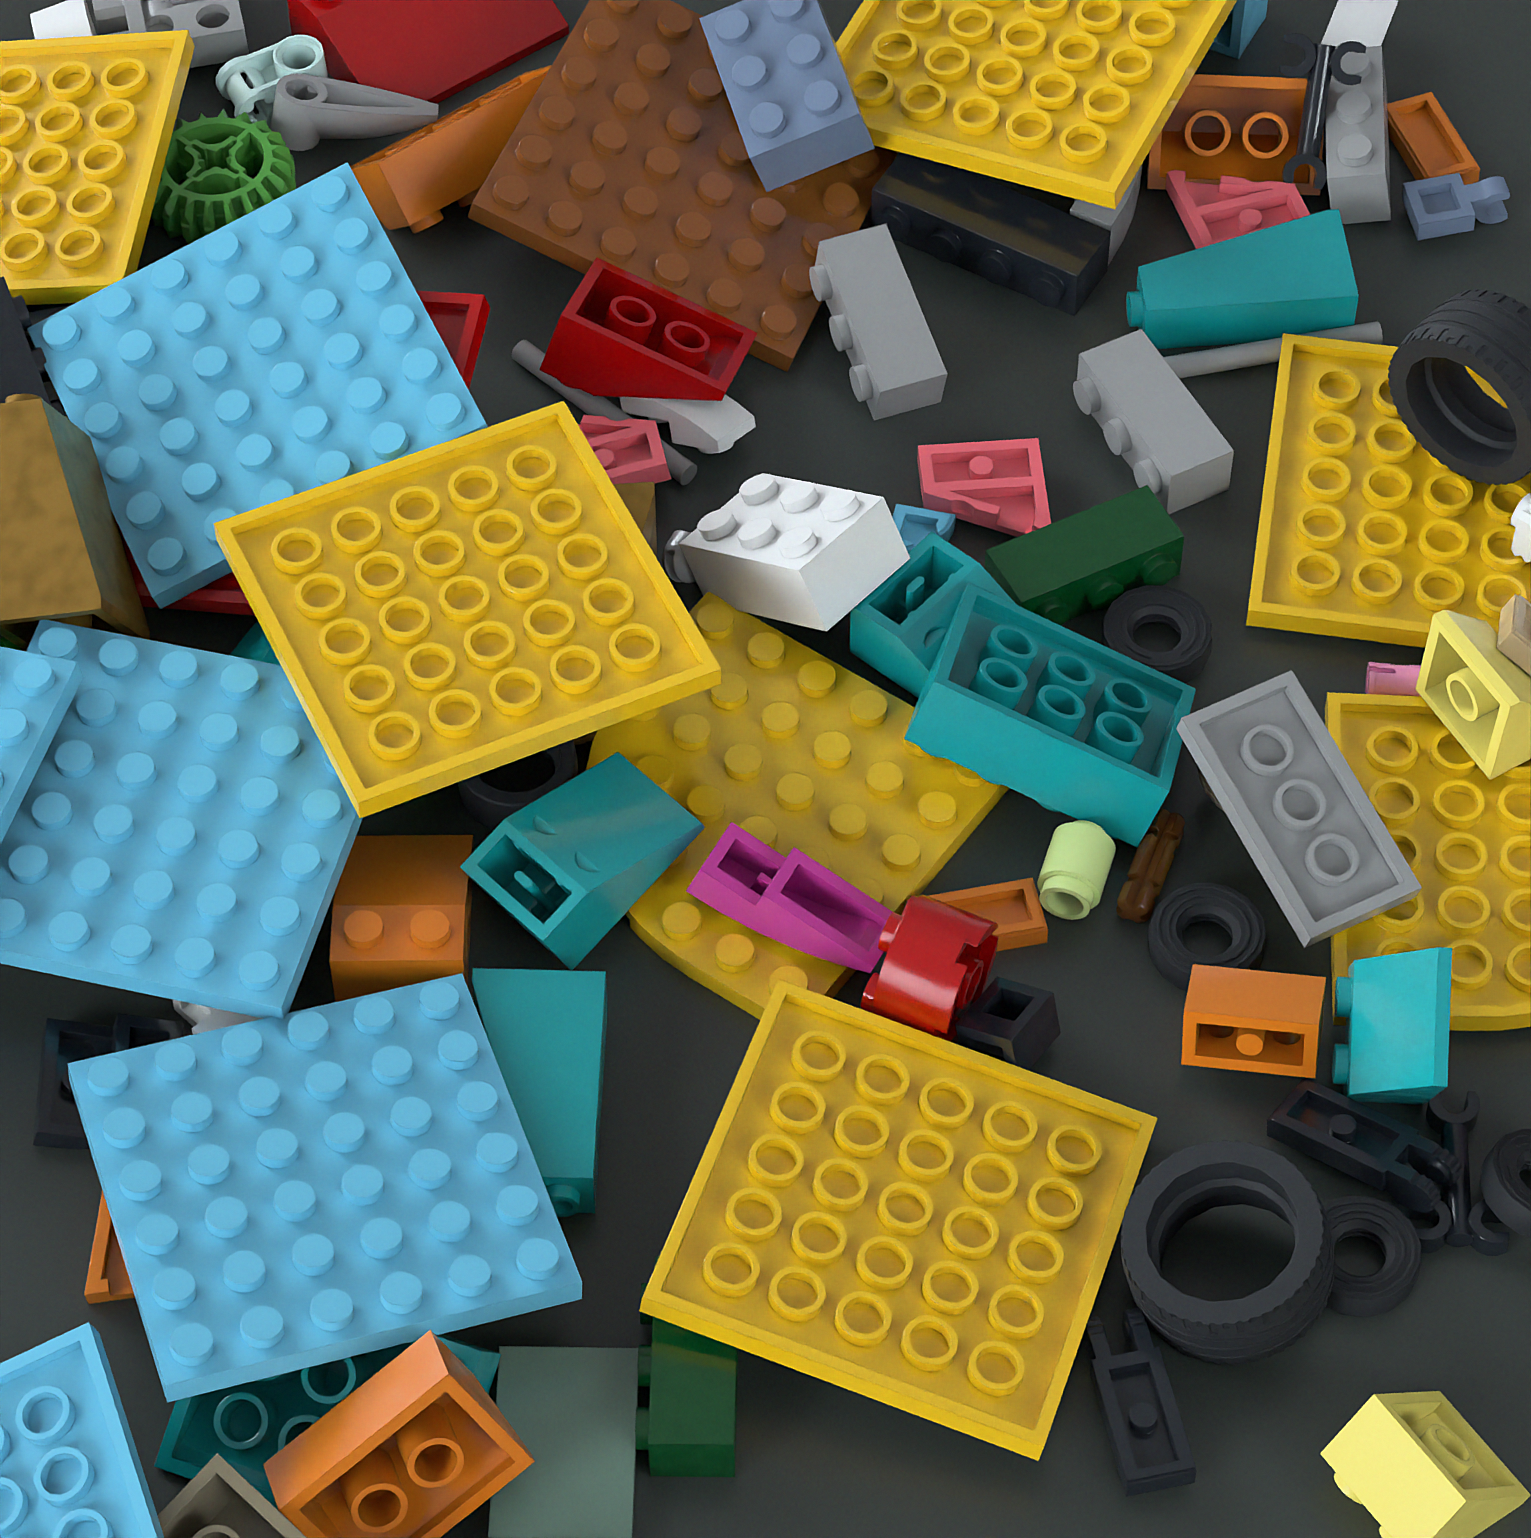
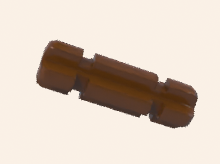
[1116,808,1185,924]

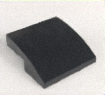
[33,1013,184,1149]

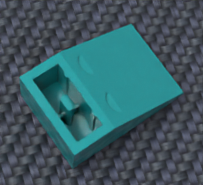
[850,531,1017,699]
[460,752,705,971]

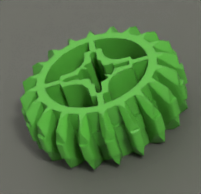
[151,109,296,245]

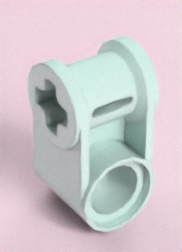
[216,35,328,127]

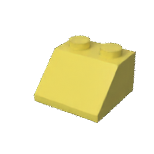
[1415,610,1531,780]
[1320,1391,1531,1538]

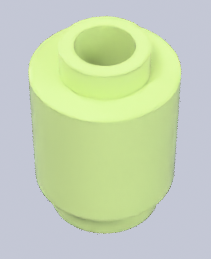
[1037,820,1116,920]

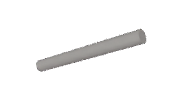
[1163,321,1383,379]
[511,340,697,485]

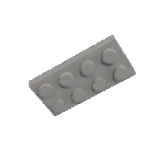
[1176,670,1422,948]

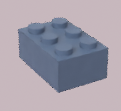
[699,0,875,192]

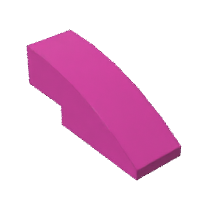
[686,822,893,973]

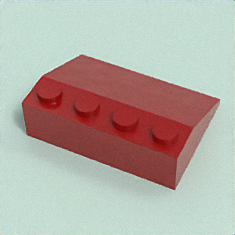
[287,0,569,104]

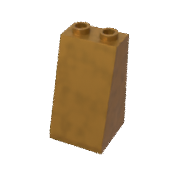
[0,394,150,651]

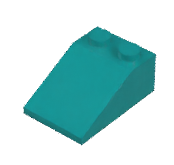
[1332,947,1452,1105]

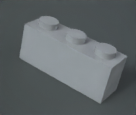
[1326,46,1391,224]
[809,224,948,421]
[1073,329,1234,514]

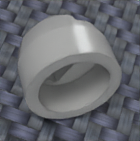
[661,530,696,583]

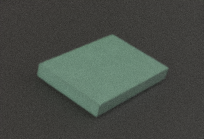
[488,1346,639,1538]

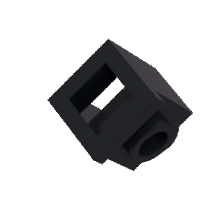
[955,976,1061,1070]

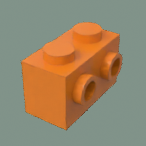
[1181,964,1326,1078]

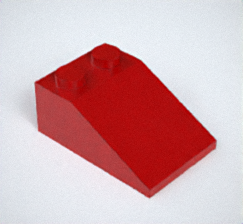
[539,257,758,401]

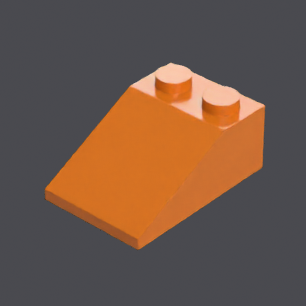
[329,835,474,1002]

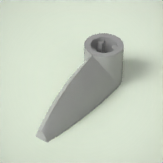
[270,74,439,151]

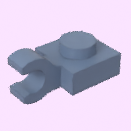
[1402,173,1510,240]

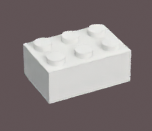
[679,473,910,632]

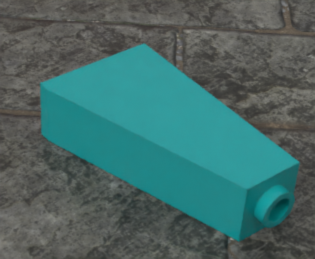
[1126,209,1359,349]
[472,968,608,1217]

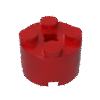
[861,895,999,1044]

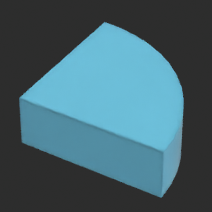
[892,504,956,552]

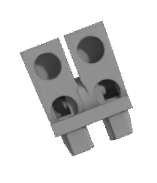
[92,0,249,69]

